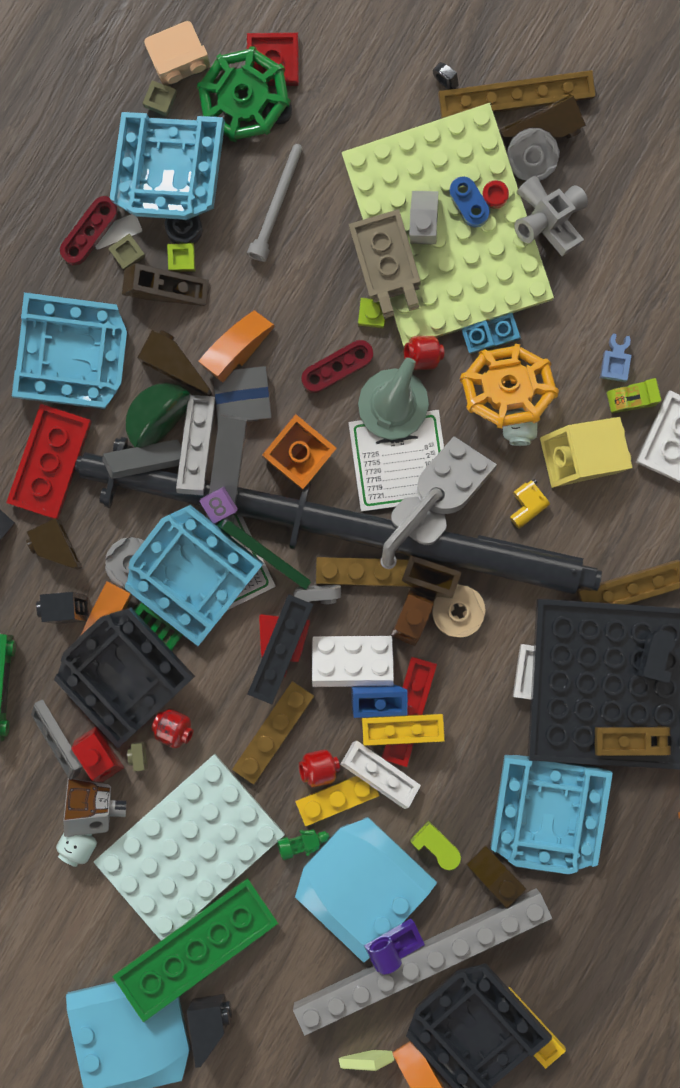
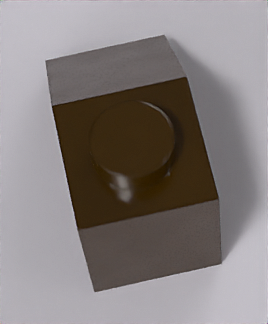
[26,518,82,570]
[466,845,526,908]

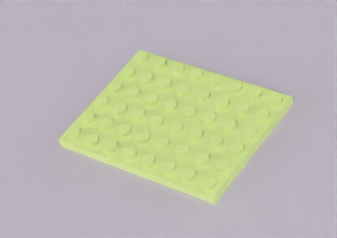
[342,103,554,347]

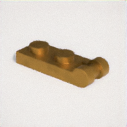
[595,727,671,756]

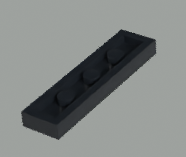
[247,594,314,705]

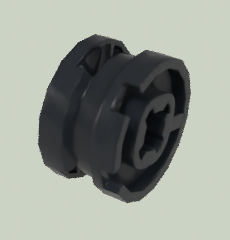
[164,215,203,244]

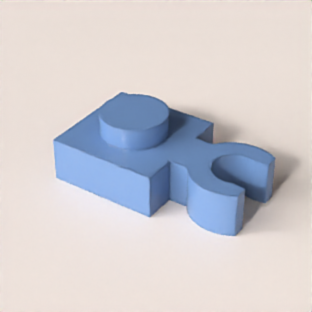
[600,333,631,382]

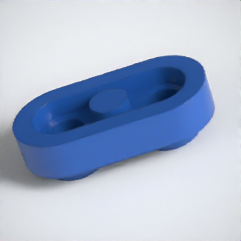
[450,176,489,227]

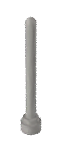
[247,144,302,262]

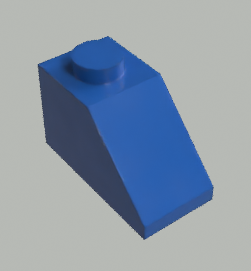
[351,684,408,718]

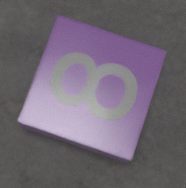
[200,487,238,524]

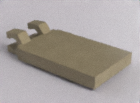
[349,209,421,319]

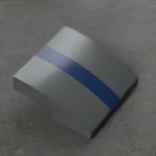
[213,366,271,424]

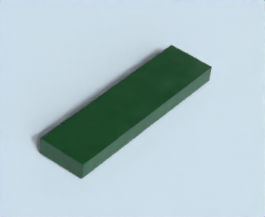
[217,518,311,590]

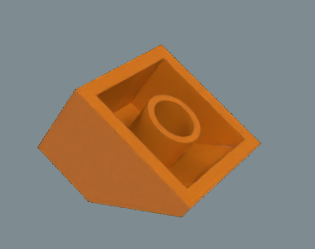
[262,414,337,489]

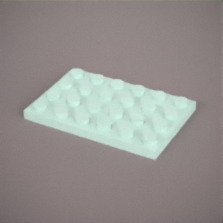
[94,754,285,940]

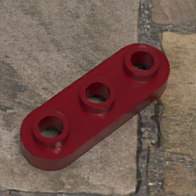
[60,196,119,265]
[301,340,373,393]

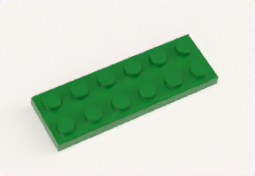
[112,878,278,1022]

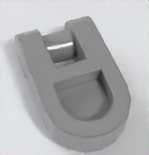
[293,585,341,604]

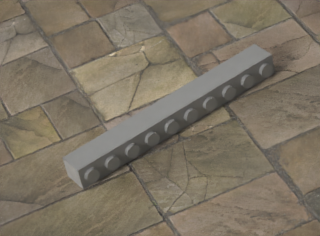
[293,888,552,1036]

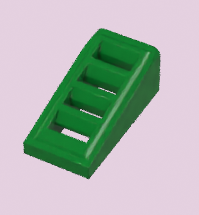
[133,601,183,651]

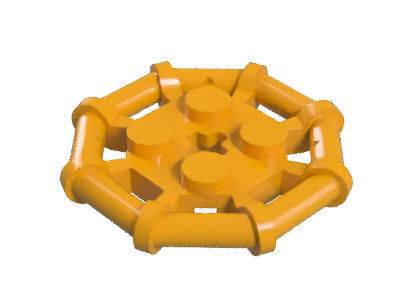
[460,344,559,429]

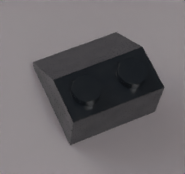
[187,994,232,1068]

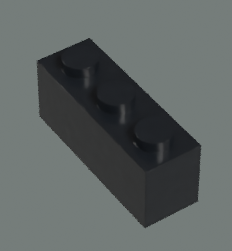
[36,592,89,624]

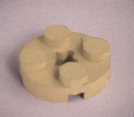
[432,585,485,638]

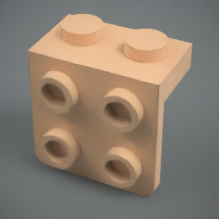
[144,21,210,86]

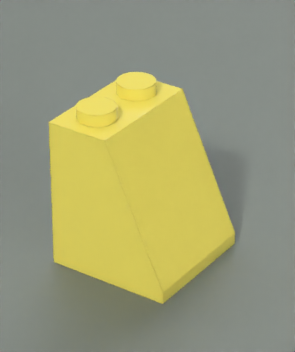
[540,417,632,488]

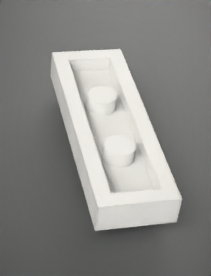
[340,741,421,809]

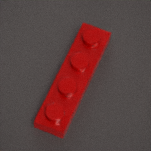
[381,656,437,767]

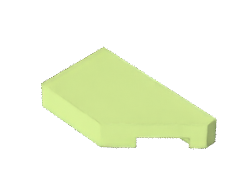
[339,1050,394,1071]

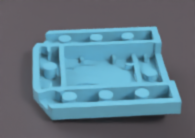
[110,112,225,220]
[12,292,127,409]
[125,505,264,646]
[490,755,613,874]
[295,817,437,962]
[66,981,190,1088]

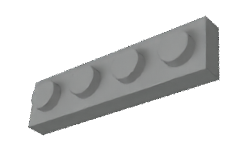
[176,395,215,495]

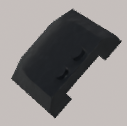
[54,608,195,748]
[406,963,552,1088]

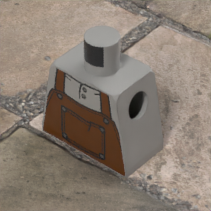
[63,778,127,837]

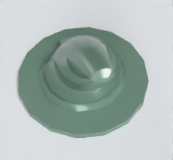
[358,358,429,440]

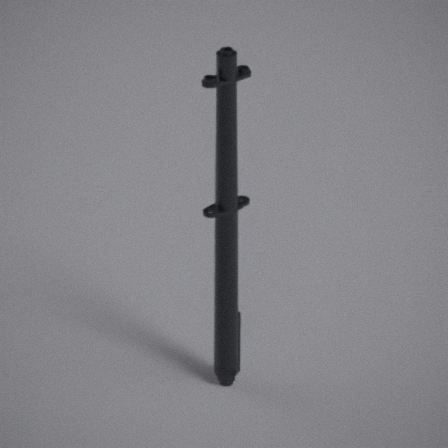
[75,437,602,594]

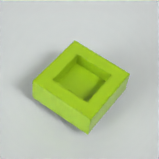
[167,243,195,272]
[358,298,385,328]

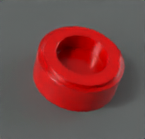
[482,180,509,209]

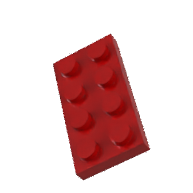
[6,404,92,519]

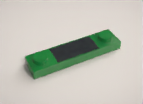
[0,634,16,742]

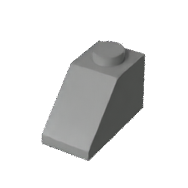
[409,191,438,244]

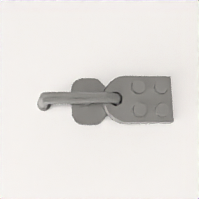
[381,437,497,569]

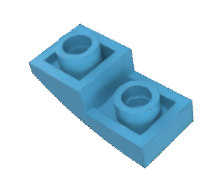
[462,313,521,354]

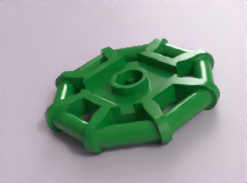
[196,46,291,142]

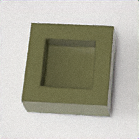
[142,80,177,117]
[108,233,146,270]
[127,742,148,771]

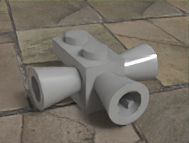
[514,175,588,256]

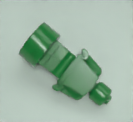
[277,830,330,861]

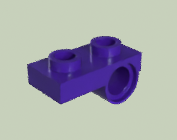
[364,919,425,975]

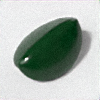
[126,383,190,447]

